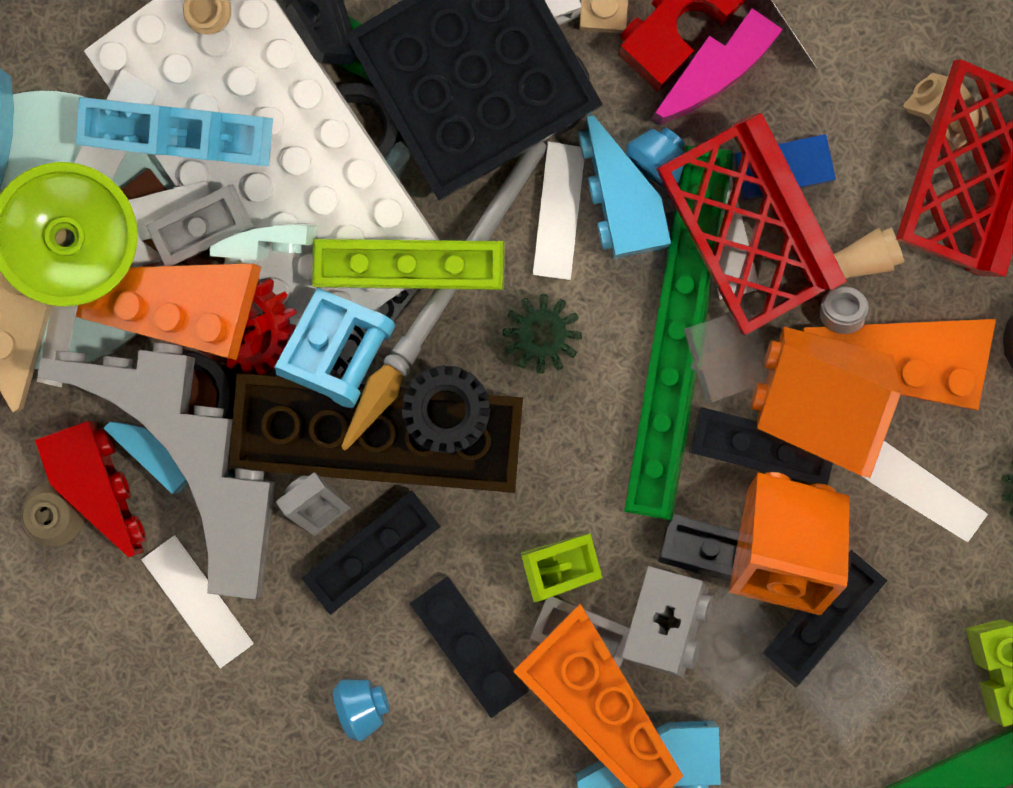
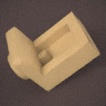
[903,73,989,150]

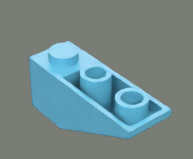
[578,115,671,259]
[576,721,721,788]

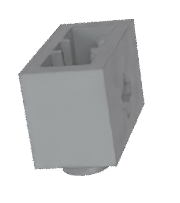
[622,566,713,679]

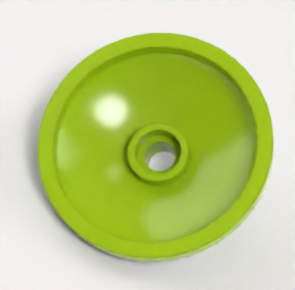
[0,162,138,307]

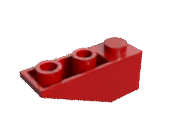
[35,421,147,558]

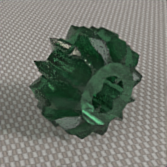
[502,294,582,374]

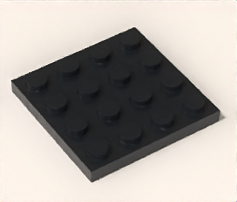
[345,0,604,200]

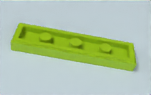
[312,239,505,290]

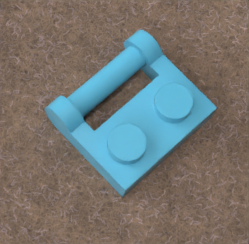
[275,287,396,408]

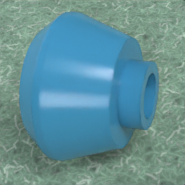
[626,127,686,187]
[333,679,390,742]

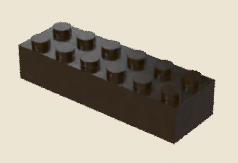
[228,373,523,493]

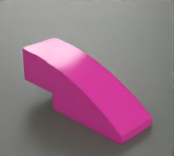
[652,8,783,125]

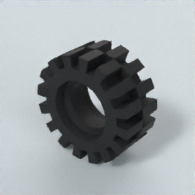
[402,365,490,453]

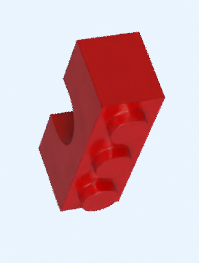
[618,0,747,92]

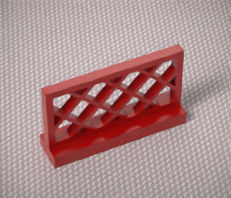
[895,59,1013,277]
[656,113,847,335]

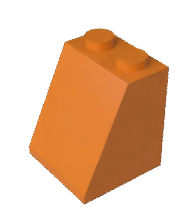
[750,326,901,478]
[728,472,850,615]

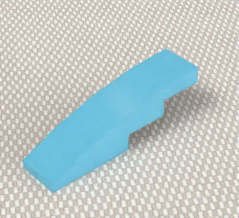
[76,97,273,166]

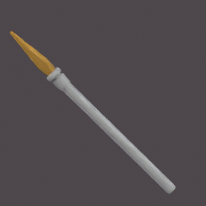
[342,142,547,450]

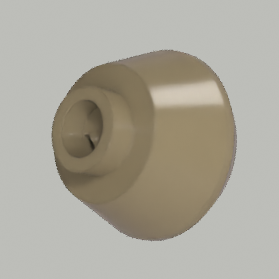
[21,483,85,547]

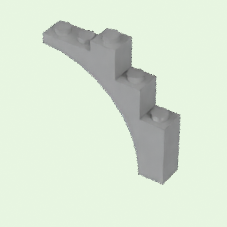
[37,343,276,599]

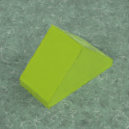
[521,533,603,602]

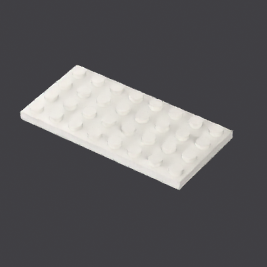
[84,0,439,326]

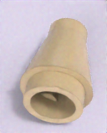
[834,227,904,279]

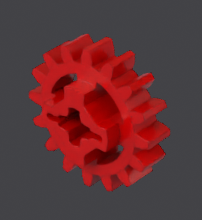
[215,279,297,375]

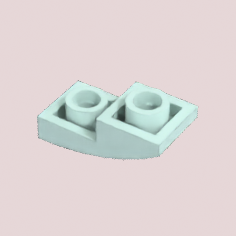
[210,224,317,264]

